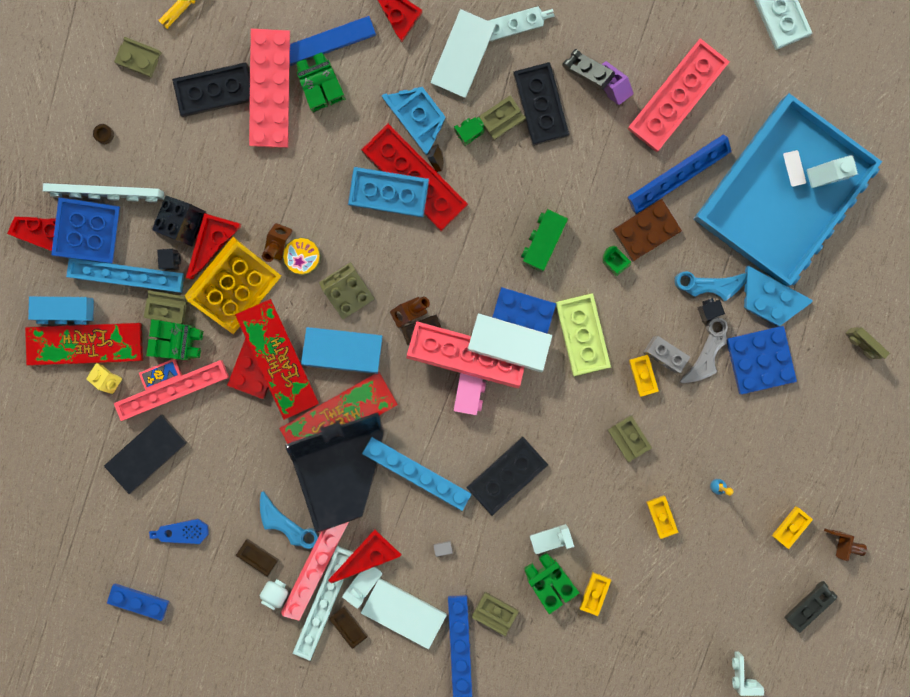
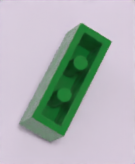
[521,209,568,273]

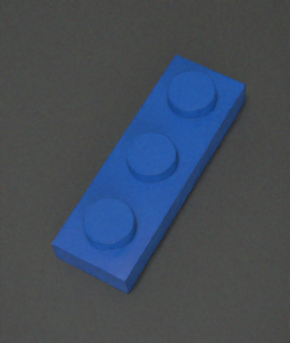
[107,583,169,621]

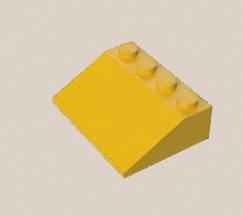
[184,237,281,334]

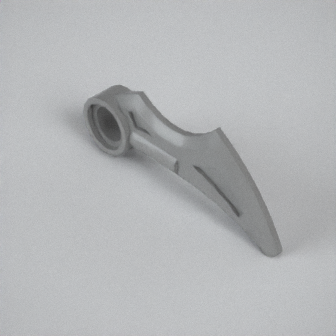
[680,317,728,383]

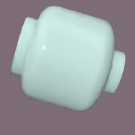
[260,579,289,610]

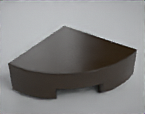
[428,144,443,172]

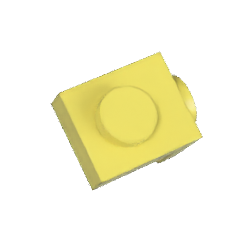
[87,363,122,394]

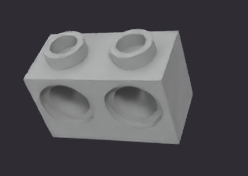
[643,336,690,373]

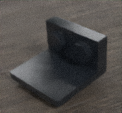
[152,195,207,246]

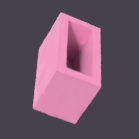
[454,373,486,415]

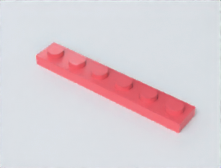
[114,360,229,421]
[281,522,349,621]

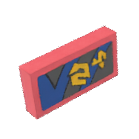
[139,359,182,390]

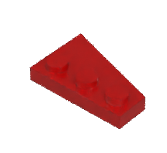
[7,216,56,251]

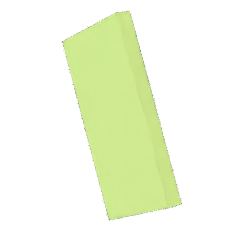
[555,293,611,376]

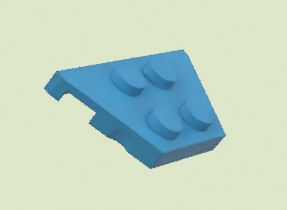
[382,87,446,155]
[744,266,813,326]

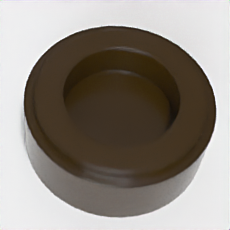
[93,124,114,144]

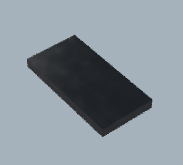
[172,62,250,117]
[513,62,570,146]
[104,414,188,494]
[466,436,548,516]

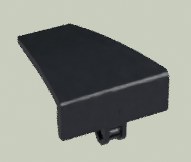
[285,413,384,533]

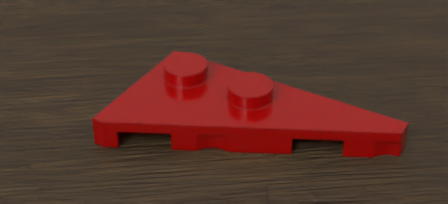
[377,0,423,42]
[186,213,242,280]
[328,530,402,583]

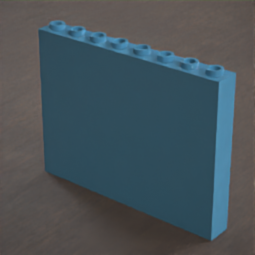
[693,93,882,286]

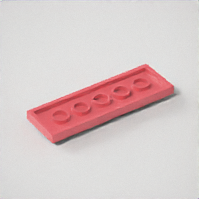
[249,29,290,148]
[627,38,730,152]
[406,322,524,389]

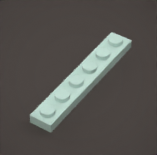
[43,183,164,202]

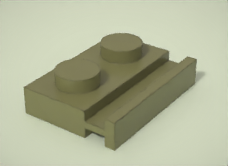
[114,37,161,78]
[479,95,526,141]
[144,290,187,324]
[845,327,890,359]
[607,415,652,463]
[472,592,519,636]

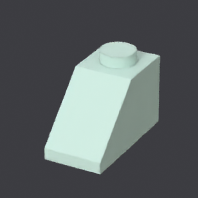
[806,155,858,188]

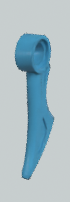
[674,271,747,301]
[260,491,319,549]

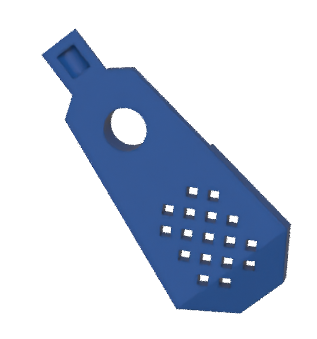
[149,519,209,544]

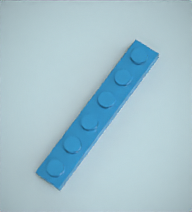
[66,258,185,293]
[362,437,471,511]

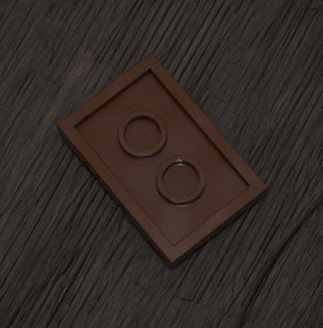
[613,199,682,262]

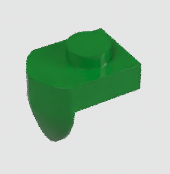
[602,246,631,277]

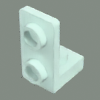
[530,524,574,554]
[342,567,382,609]
[732,652,764,696]

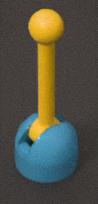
[710,479,733,496]

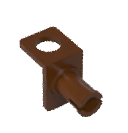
[262,223,293,262]
[390,296,430,328]
[824,528,867,561]

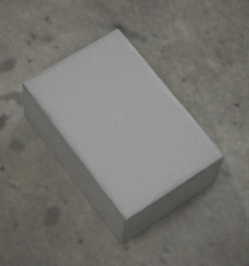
[433,541,453,557]

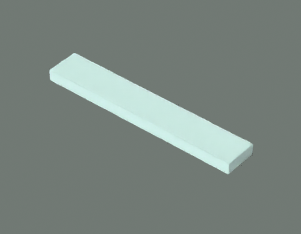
[292,546,353,661]

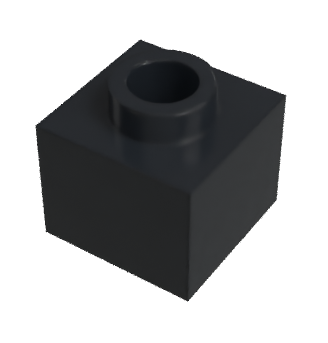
[157,248,181,271]
[697,298,725,322]

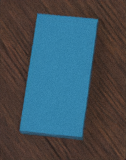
[348,167,429,217]
[301,327,383,374]

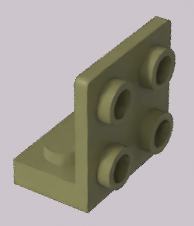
[319,262,374,319]

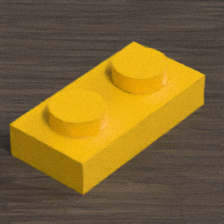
[629,355,659,397]
[646,495,679,539]
[772,506,813,549]
[579,572,611,616]

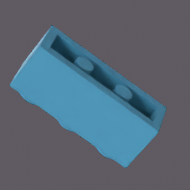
[28,296,94,325]

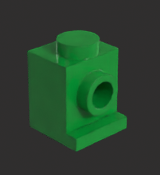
[454,117,485,146]

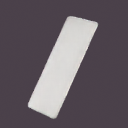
[783,150,806,187]

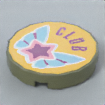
[282,237,321,276]

